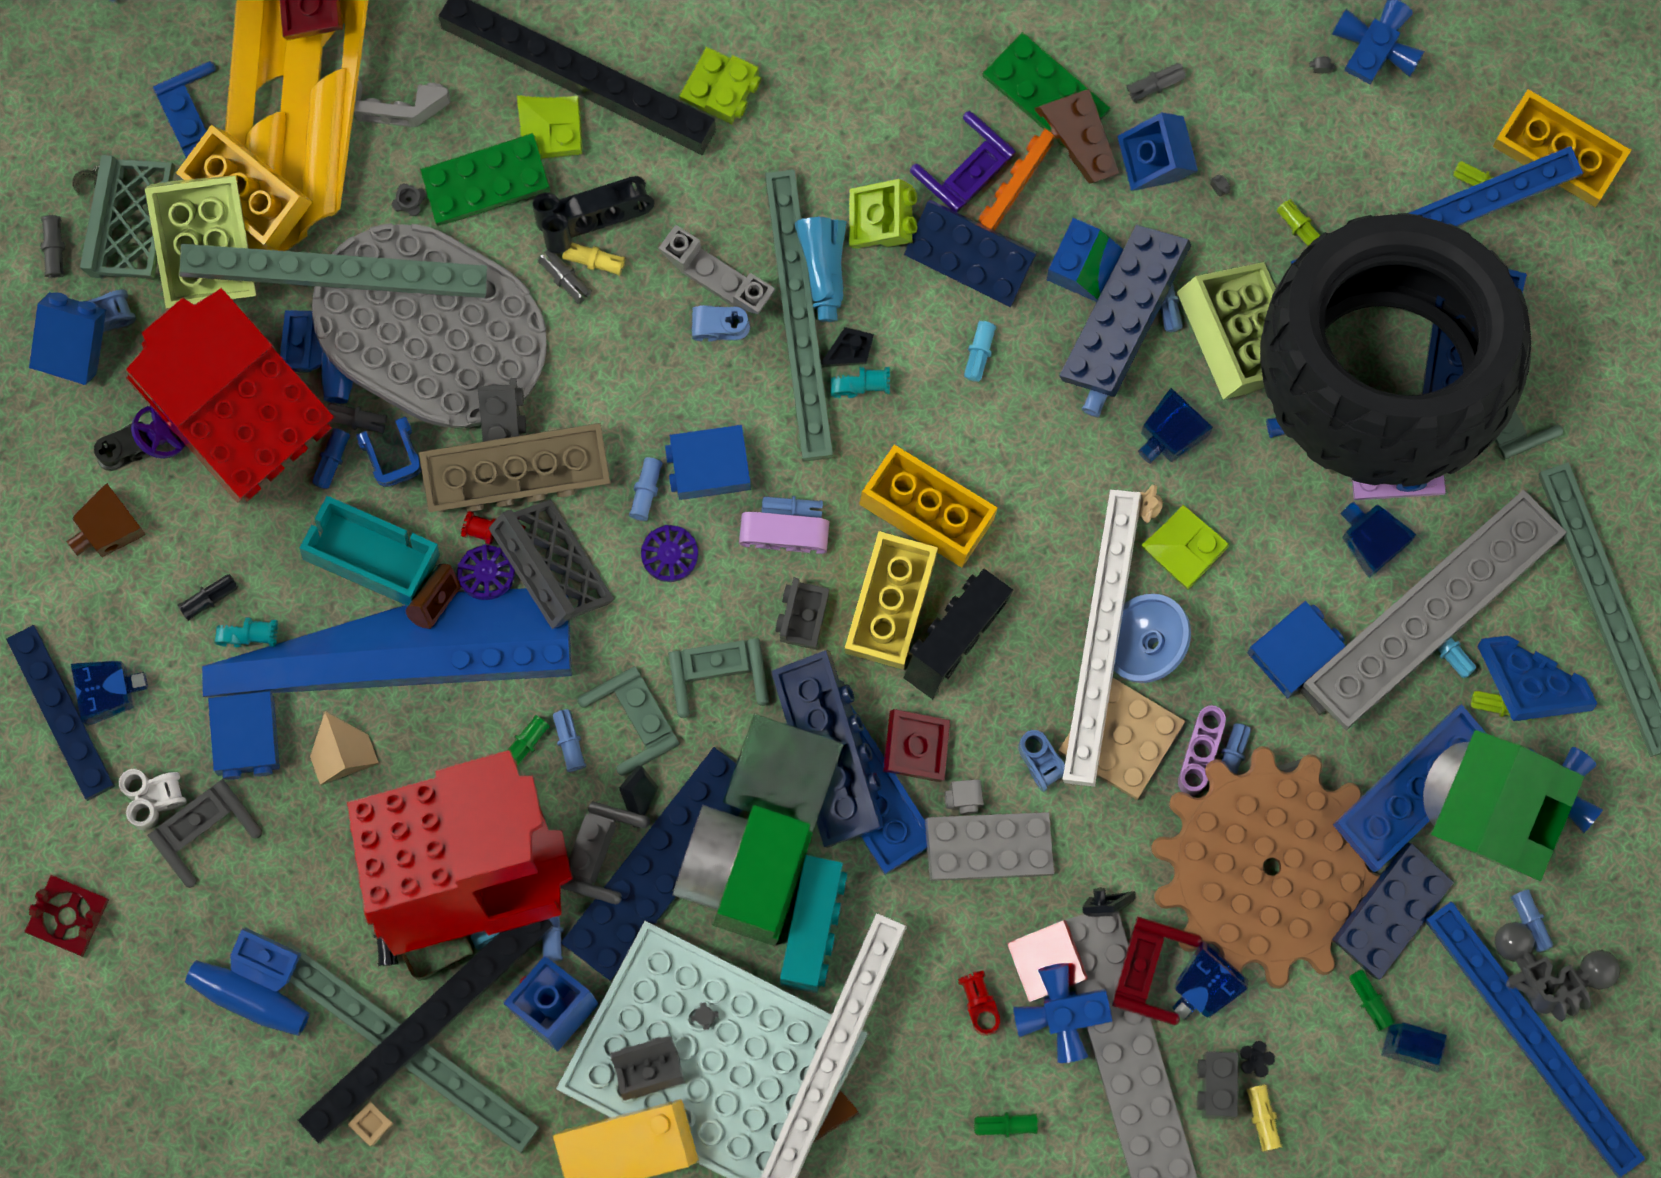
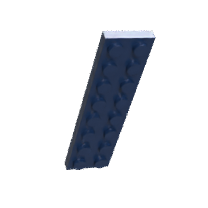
[561,747,763,982]

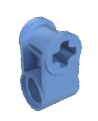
[88,290,136,332]
[692,305,750,341]
[1018,730,1065,792]

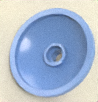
[1114,594,1191,683]

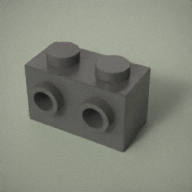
[1197,1051,1238,1120]

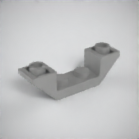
[353,78,451,128]
[658,225,775,314]

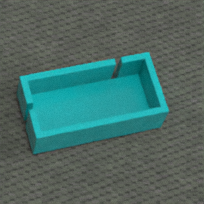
[299,496,440,606]
[780,855,848,993]

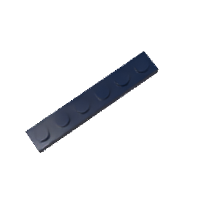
[6,625,115,801]

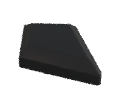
[821,327,874,367]
[619,765,659,829]
[1082,888,1136,917]

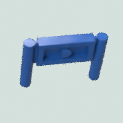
[153,61,215,158]

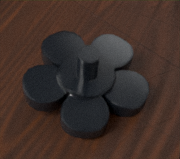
[1239,1041,1275,1078]

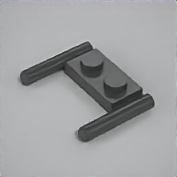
[147,779,262,888]
[561,801,650,904]

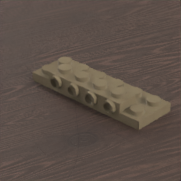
[419,423,610,512]

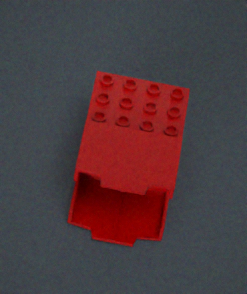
[126,288,334,503]
[347,750,572,956]

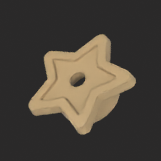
[1138,485,1163,523]

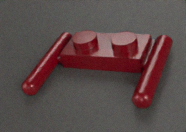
[1111,916,1202,1026]

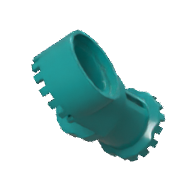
[831,367,890,398]
[214,617,278,648]

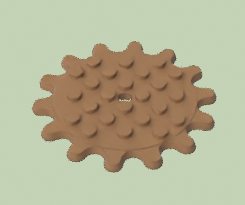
[1151,746,1381,989]

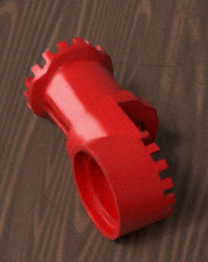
[461,511,526,545]
[958,971,1001,1036]

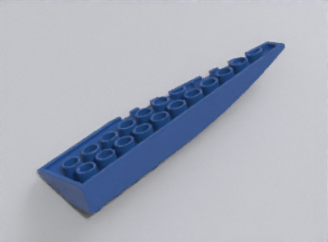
[202,588,572,697]

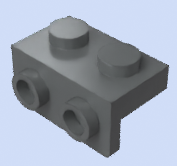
[478,378,526,441]
[775,577,830,650]
[610,1036,685,1101]

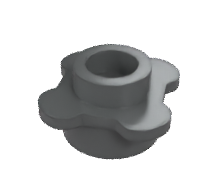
[392,183,426,216]

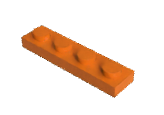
[978,129,1054,231]

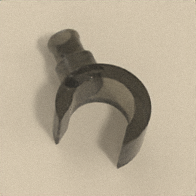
[72,164,100,196]

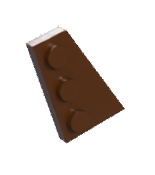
[1034,89,1119,184]

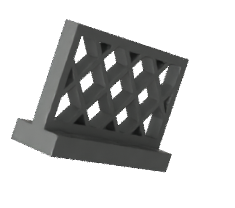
[488,499,614,629]

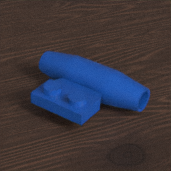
[280,310,353,404]
[185,927,310,1036]

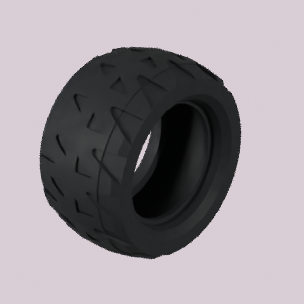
[1260,213,1531,487]

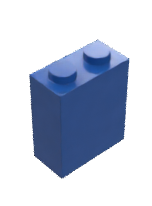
[29,292,106,385]
[665,425,751,500]
[1247,601,1346,699]
[208,691,280,780]

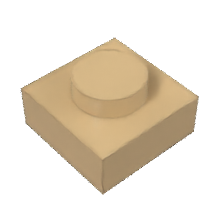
[348,1102,394,1147]

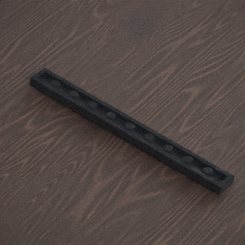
[297,919,554,1144]

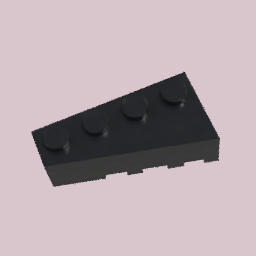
[903,568,1013,700]

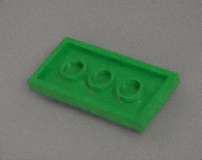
[982,32,1110,149]
[420,133,551,226]

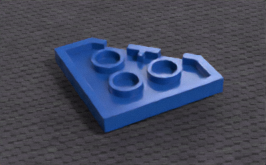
[1477,636,1597,721]

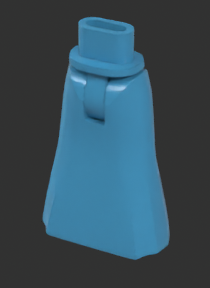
[794,217,847,322]

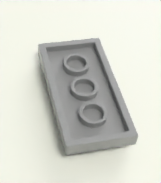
[925,812,1054,881]

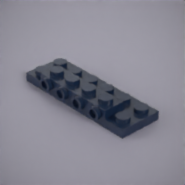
[771,650,884,848]

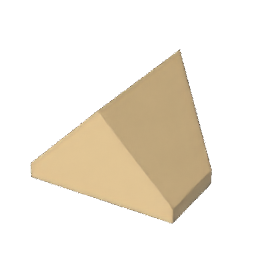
[310,711,379,785]

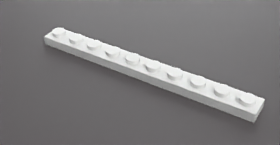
[1063,490,1142,787]
[761,913,906,1178]

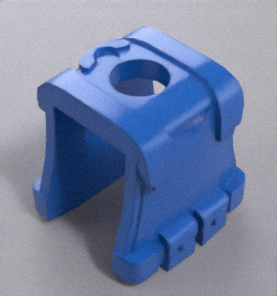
[356,416,422,487]

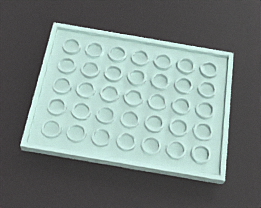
[556,921,868,1178]

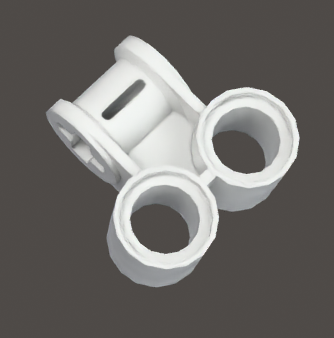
[119,769,187,831]

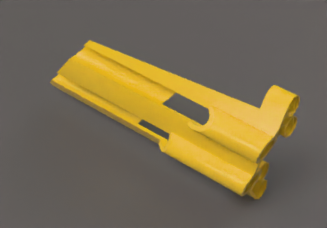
[225,0,368,251]

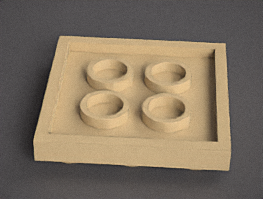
[1058,677,1185,800]

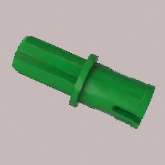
[508,715,550,768]
[1349,970,1396,1032]
[974,1112,1038,1138]

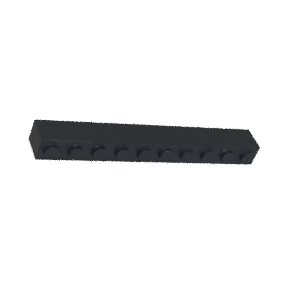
[438,0,716,156]

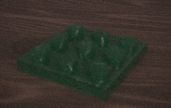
[723,713,844,832]

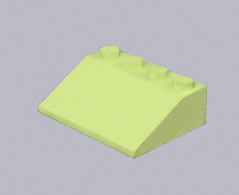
[145,175,257,308]
[1177,262,1276,400]

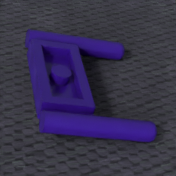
[910,111,1017,213]

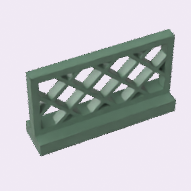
[80,155,175,279]

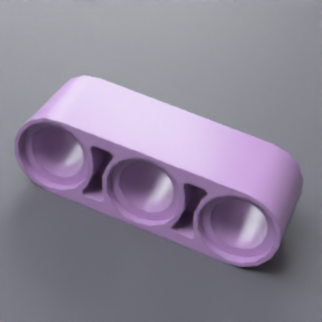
[739,512,830,554]
[1178,705,1226,796]

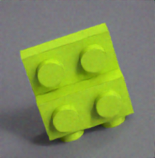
[679,47,761,125]
[849,179,918,249]

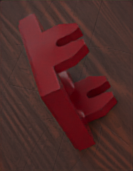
[24,875,109,957]

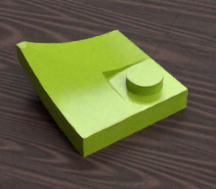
[517,95,583,159]
[1141,505,1229,590]

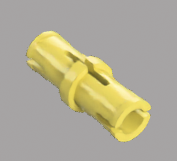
[562,243,625,276]
[1246,1085,1282,1152]

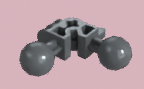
[1495,922,1620,1022]

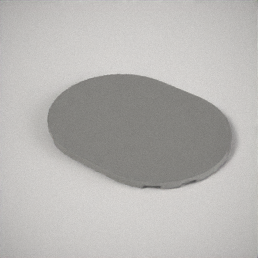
[312,223,547,428]

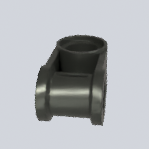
[94,421,152,471]

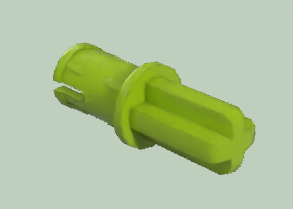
[1453,162,1494,186]
[1276,199,1321,246]
[1471,690,1531,720]

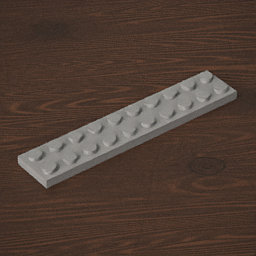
[1303,489,1567,730]
[1056,912,1197,1178]

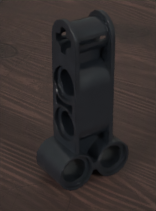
[532,176,654,253]

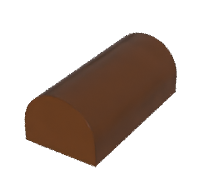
[406,564,461,629]

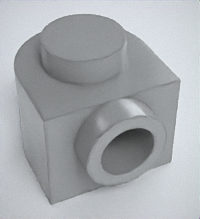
[945,780,984,815]

